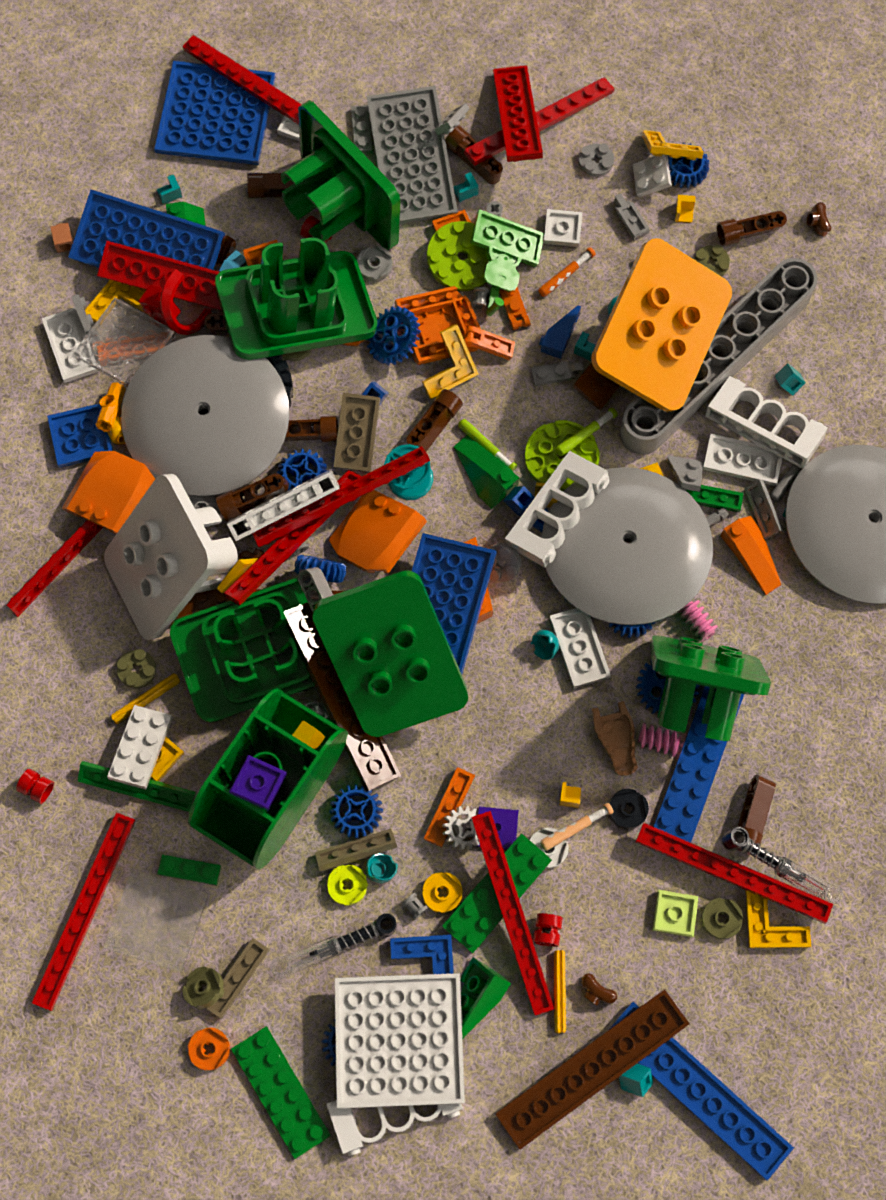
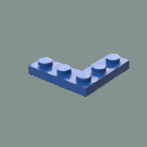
[390,935,454,974]

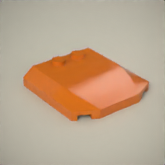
[395,286,481,365]
[62,451,155,534]
[329,490,427,573]

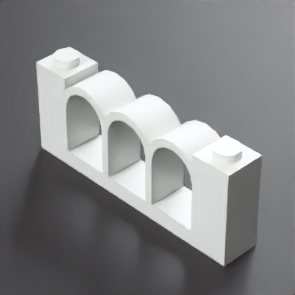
[705,376,828,469]
[505,451,609,568]
[227,469,339,541]
[327,1100,463,1156]

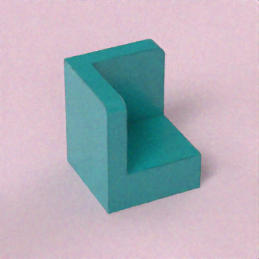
[453,172,479,202]
[157,174,182,204]
[574,332,596,362]
[775,363,806,396]
[619,1064,653,1098]

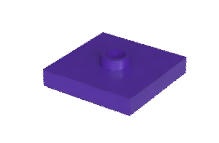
[229,755,287,811]
[475,806,519,850]

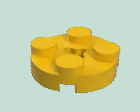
[422,872,463,914]

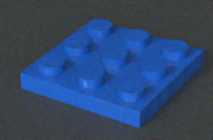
[47,404,113,468]

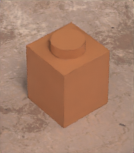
[50,223,73,253]

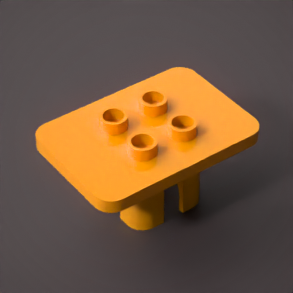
[591,238,732,412]

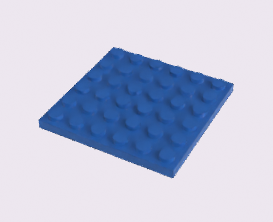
[154,61,276,165]

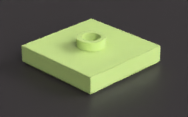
[652,890,699,938]

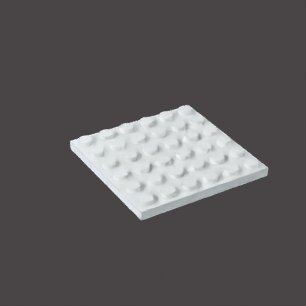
[335,973,465,1108]

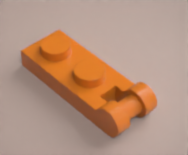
[499,287,531,331]
[464,326,515,360]

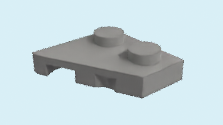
[667,455,703,492]

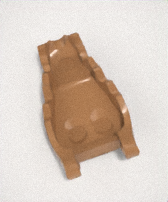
[592,701,638,776]

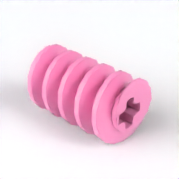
[678,600,718,642]
[638,723,681,757]

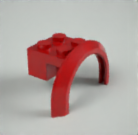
[138,268,212,335]

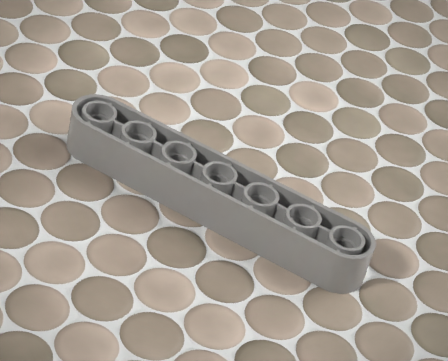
[620,258,817,454]

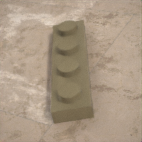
[315,829,397,872]
[206,938,270,1019]

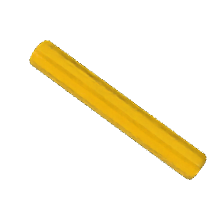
[111,673,180,724]
[554,950,566,1034]

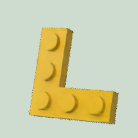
[642,130,704,160]
[85,280,150,324]
[422,324,479,399]
[745,890,811,948]

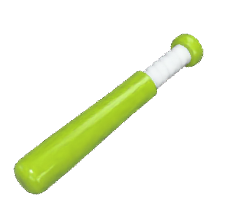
[556,408,618,456]
[458,419,517,471]

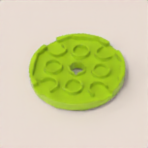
[427,221,489,291]
[525,420,600,491]

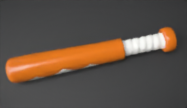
[538,247,596,297]

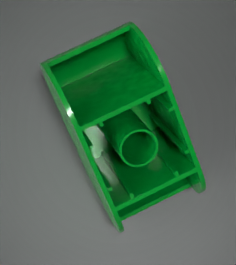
[188,688,348,870]

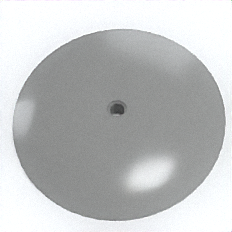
[121,335,289,496]
[786,445,886,604]
[542,467,713,625]

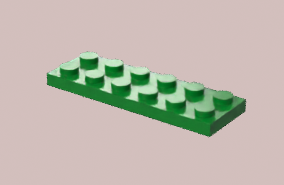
[442,833,552,953]
[231,1026,331,1159]

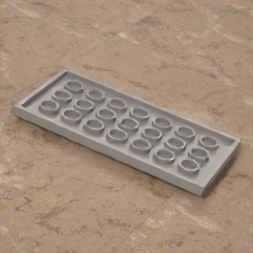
[367,86,458,224]

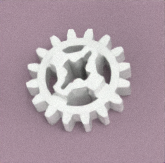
[442,806,479,850]

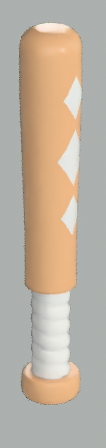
[540,803,614,851]

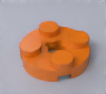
[188,1028,230,1071]

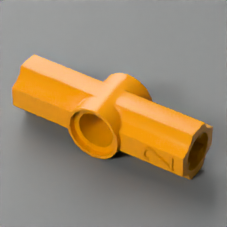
[95,382,126,432]

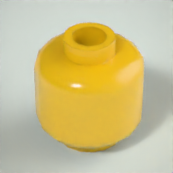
[107,417,126,445]

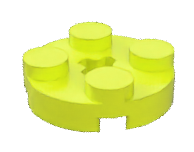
[327,865,368,906]

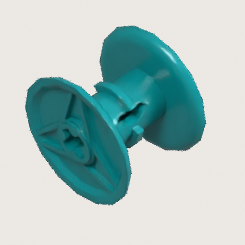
[384,444,434,500]

